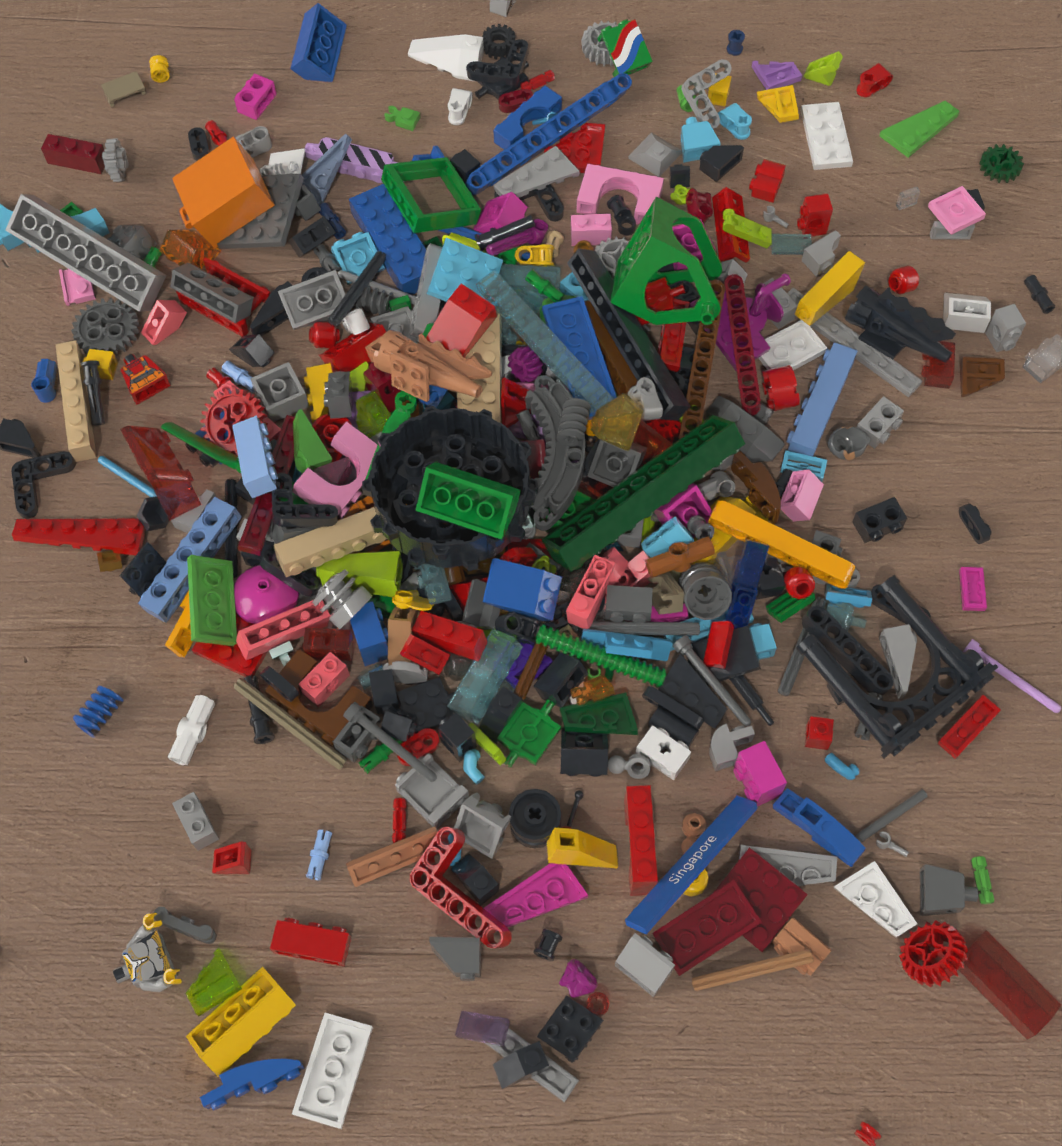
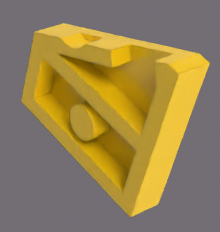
[757,85,799,123]

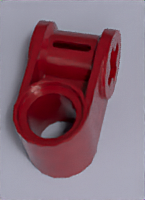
[686,188,713,224]

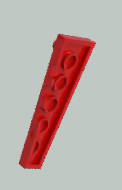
[12,518,146,556]

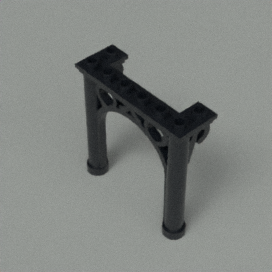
[796,575,998,759]

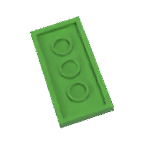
[187,555,237,646]

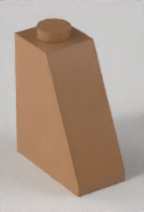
[388,606,420,666]

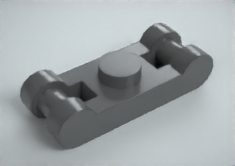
[154,907,217,944]

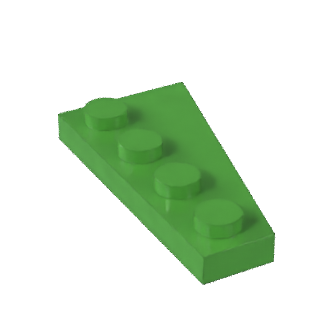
[879,101,960,158]

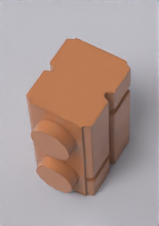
[772,917,832,976]

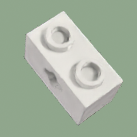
[636,726,691,780]

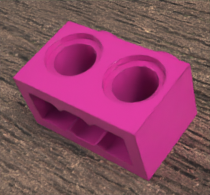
[234,73,277,120]

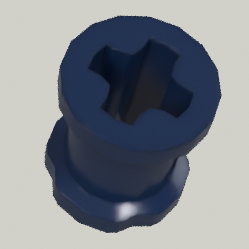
[726,30,745,56]

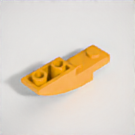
[165,590,193,658]

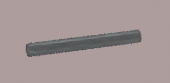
[778,597,826,696]
[589,621,700,635]

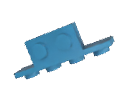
[581,629,672,661]

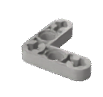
[682,59,731,130]

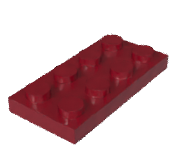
[652,880,762,976]

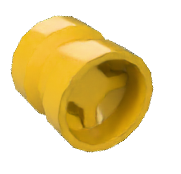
[149,55,170,83]

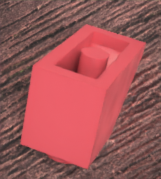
[141,300,187,345]

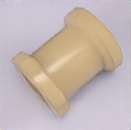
[546,231,564,258]

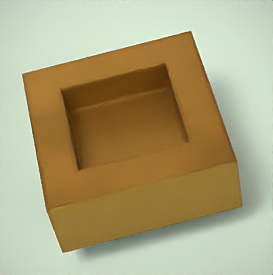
[97,550,123,572]

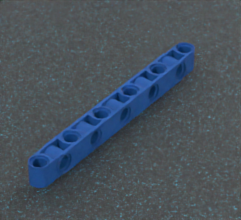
[465,73,632,195]

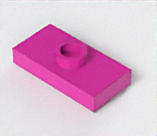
[959,567,987,611]

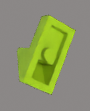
[804,51,843,86]

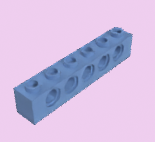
[138,497,242,623]

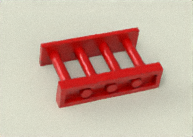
[176,257,270,336]

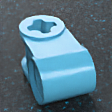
[718,103,752,140]

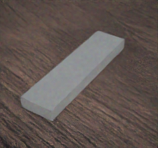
[482,1020,579,1103]

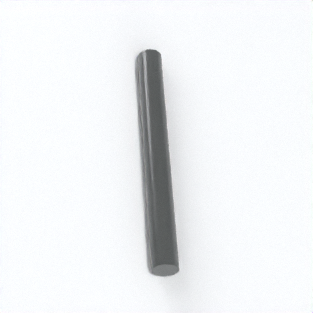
[855,789,928,843]

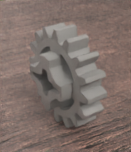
[102,138,129,182]

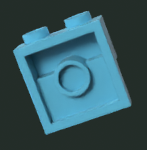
[331,232,385,285]

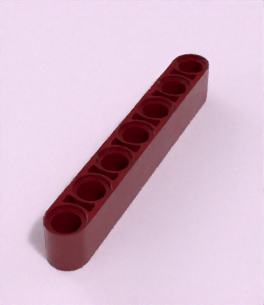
[725,274,761,416]

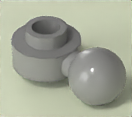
[608,754,651,779]

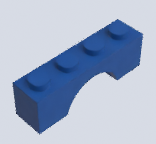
[493,86,562,150]

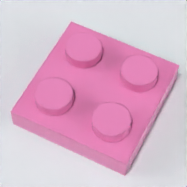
[928,186,986,235]

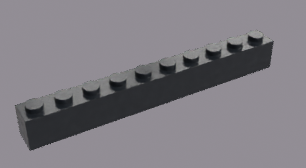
[567,248,691,421]

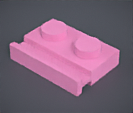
[59,269,96,306]

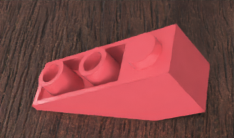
[604,550,651,609]
[566,555,616,629]

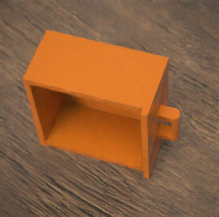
[172,136,275,248]

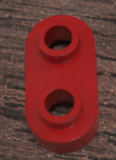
[500,547,537,567]
[397,728,440,766]

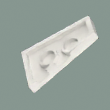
[834,861,917,938]

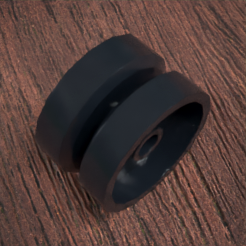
[509,789,561,849]

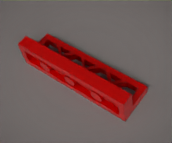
[712,187,750,263]
[657,299,690,372]

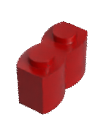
[749,159,786,203]

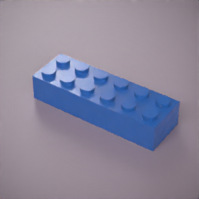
[349,184,426,295]

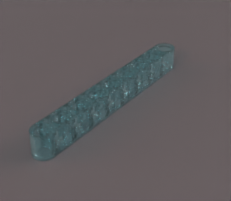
[476,271,618,421]

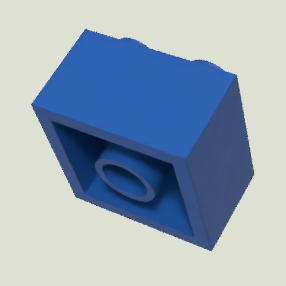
[350,601,388,666]

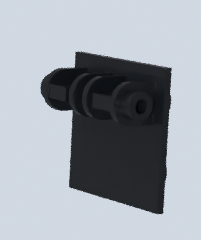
[119,542,166,598]
[537,995,604,1063]

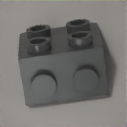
[108,225,157,260]

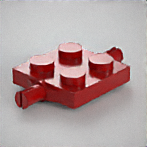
[635,277,686,326]

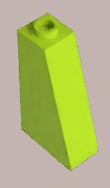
[316,551,403,597]

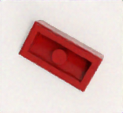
[703,621,734,669]

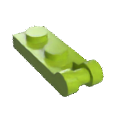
[723,209,772,249]

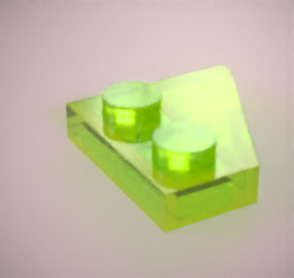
[185,948,242,1017]

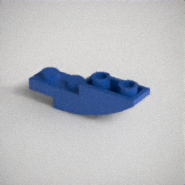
[773,788,865,867]
[199,1059,305,1110]

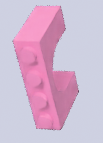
[577,164,664,225]
[292,421,377,519]

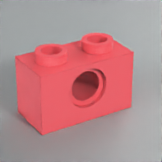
[298,652,350,708]

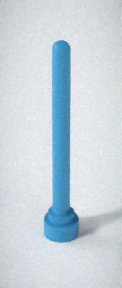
[98,456,180,509]

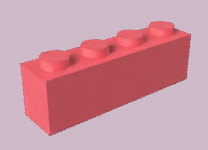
[236,600,331,660]

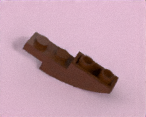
[731,451,781,525]

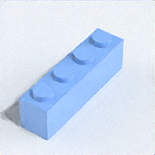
[233,416,278,498]

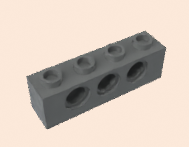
[170,262,253,323]

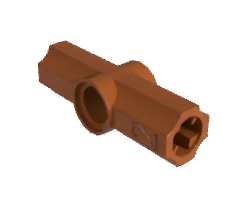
[645,537,715,578]

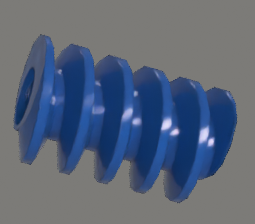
[73,686,124,738]

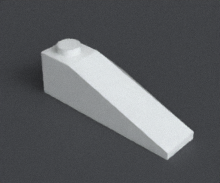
[408,34,484,81]

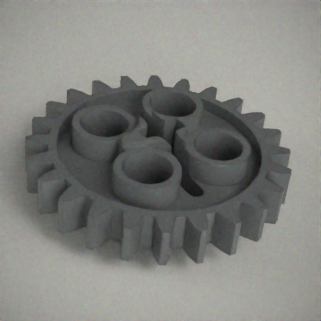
[71,298,140,356]

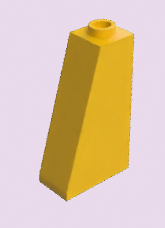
[794,251,865,326]

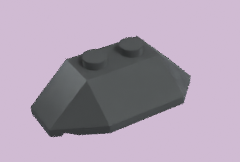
[706,396,785,463]

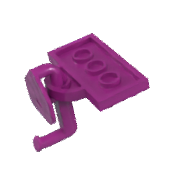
[689,273,791,371]

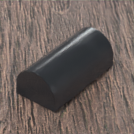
[648,706,699,747]

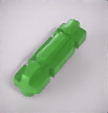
[971,856,995,905]

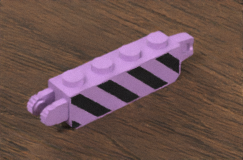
[304,137,405,183]

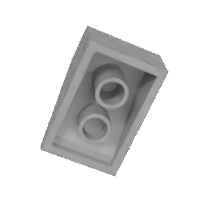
[278,270,351,330]

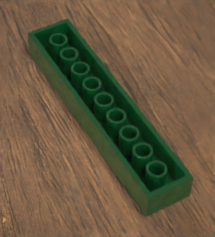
[541,415,745,572]

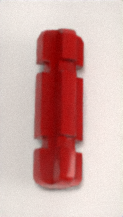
[520,70,555,90]
[392,798,407,843]

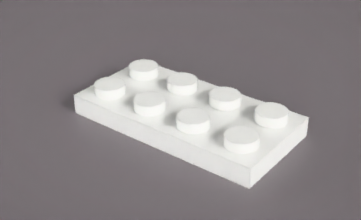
[800,102,853,170]
[292,1013,373,1130]

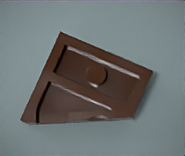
[961,357,1005,397]

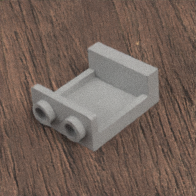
[395,753,469,829]

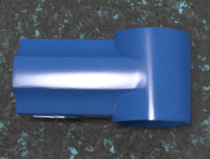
[31,359,57,403]

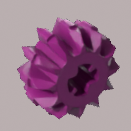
[507,346,543,383]

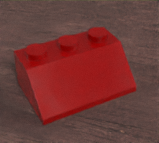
[319,322,386,373]

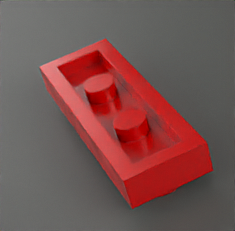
[937,695,1001,759]

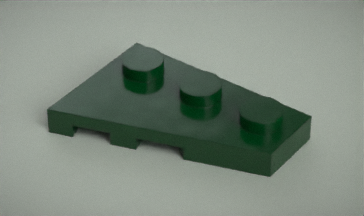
[559,693,638,735]

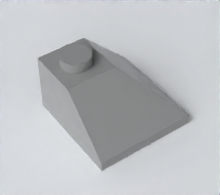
[628,132,682,177]

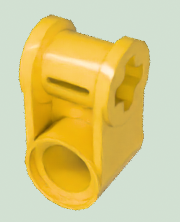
[515,244,554,268]

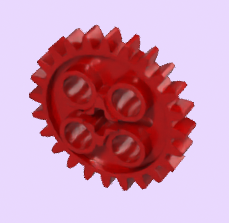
[200,388,268,456]

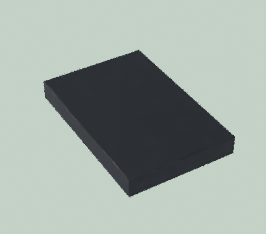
[687,625,761,685]

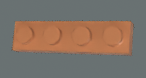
[346,826,437,887]

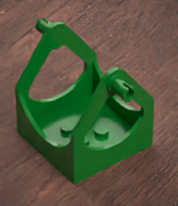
[610,197,722,325]

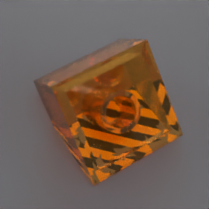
[159,230,221,270]

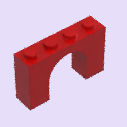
[624,785,658,896]

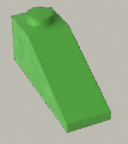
[293,409,332,474]

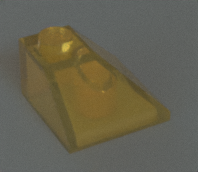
[590,393,643,451]

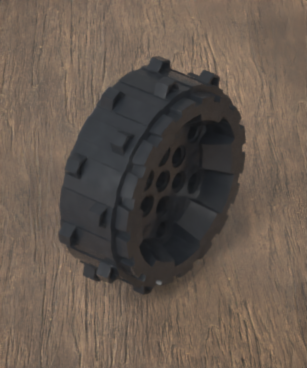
[362,406,538,571]

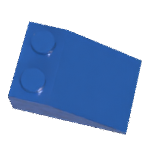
[483,558,562,621]

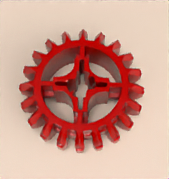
[899,920,968,987]

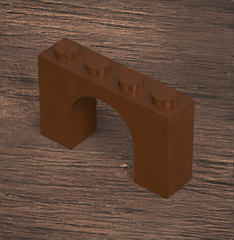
[265,649,373,746]

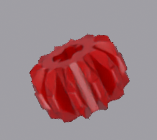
[646,419,681,446]

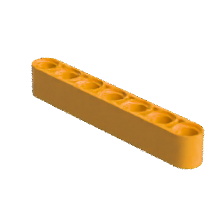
[708,500,855,589]

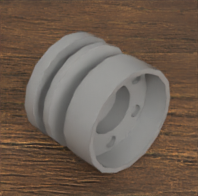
[312,569,372,629]

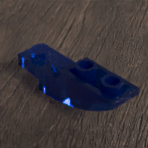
[724,539,769,629]

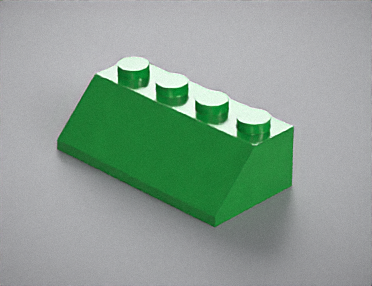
[416,462,521,540]

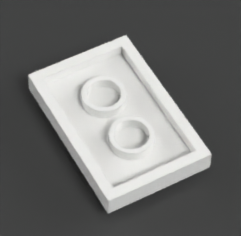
[759,320,827,370]

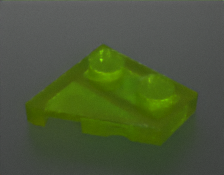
[356,391,391,439]

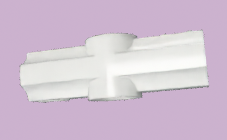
[168,695,215,766]

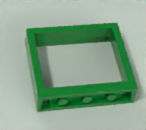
[381,157,481,233]

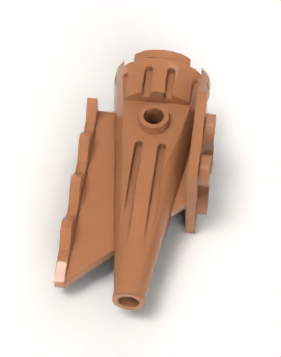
[373,330,492,402]

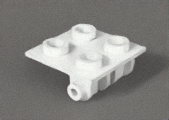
[260,148,306,176]

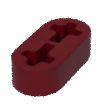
[498,89,533,113]

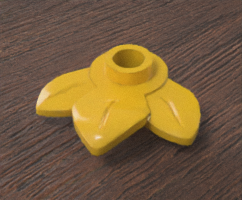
[392,590,436,611]

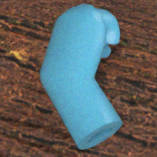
[463,749,485,785]

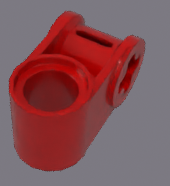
[856,63,893,97]

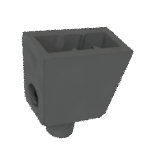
[919,864,978,916]

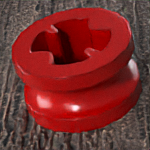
[855,1122,882,1146]

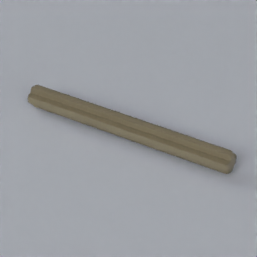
[234,678,346,770]

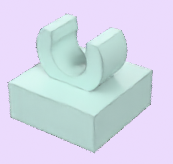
[269,641,294,667]

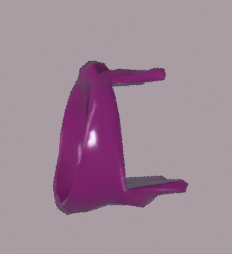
[559,959,598,998]

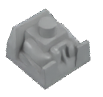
[452,793,511,859]

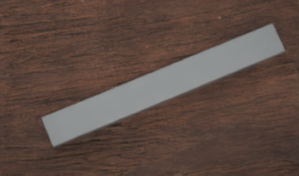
[787,288,923,397]

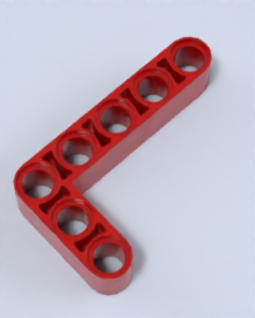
[409,827,512,948]

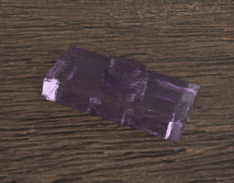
[455,1011,510,1046]

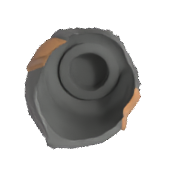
[827,426,871,461]

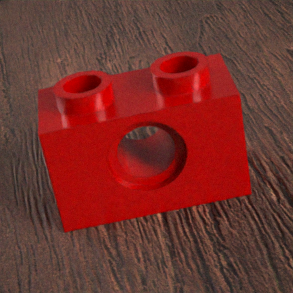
[797,194,833,238]

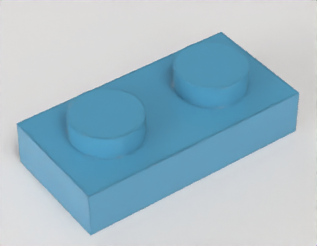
[825,584,872,608]

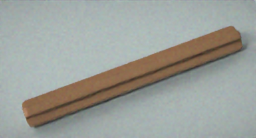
[692,949,814,991]

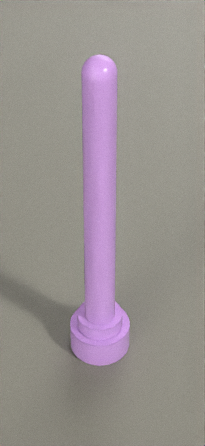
[963,639,1061,713]

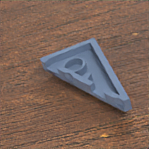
[302,134,352,205]

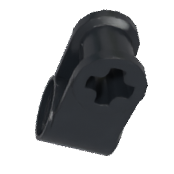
[495,613,541,645]

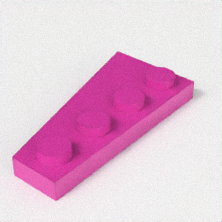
[484,863,588,932]

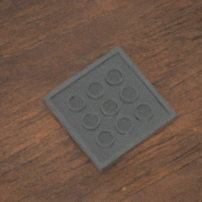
[217,174,304,249]

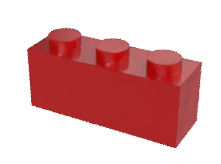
[412,611,488,662]
[270,918,352,967]

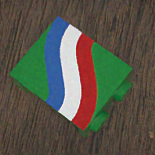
[597,19,653,77]

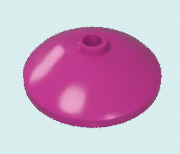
[234,565,299,624]

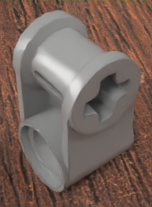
[235,126,272,158]
[628,377,663,421]

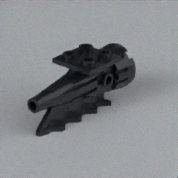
[845,285,956,363]

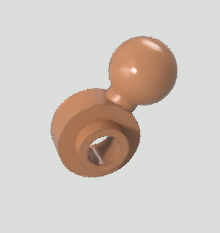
[681,813,706,853]

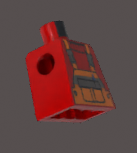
[121,354,171,405]

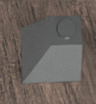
[429,937,482,981]

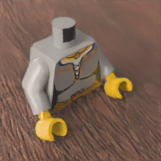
[113,913,182,992]

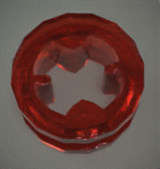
[587,992,609,1017]

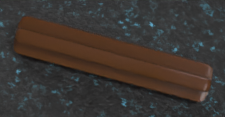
[513,643,548,700]

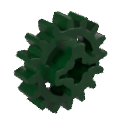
[979,144,1024,183]

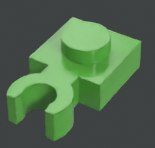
[384,106,421,131]

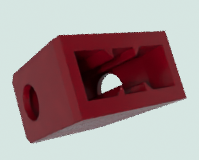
[363,362,401,414]

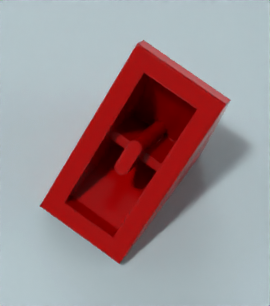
[212,841,252,874]

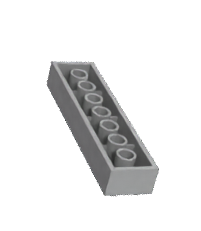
[6,194,167,312]

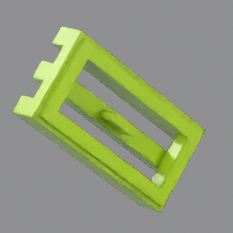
[468,723,506,766]

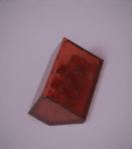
[958,930,1061,1040]

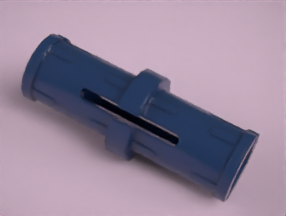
[319,203,346,239]

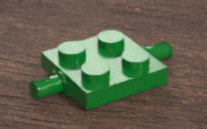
[497,699,561,768]

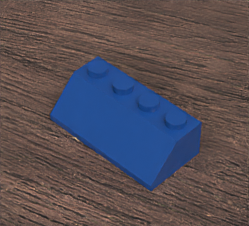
[290,3,347,82]

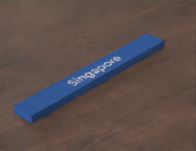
[625,796,758,935]

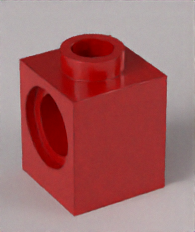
[805,716,834,750]

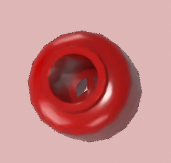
[888,265,919,295]
[309,322,340,348]
[784,566,815,599]

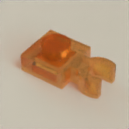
[571,675,615,705]

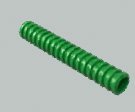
[536,624,666,688]

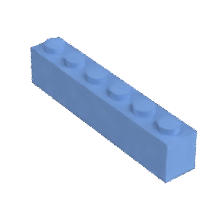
[787,342,857,457]

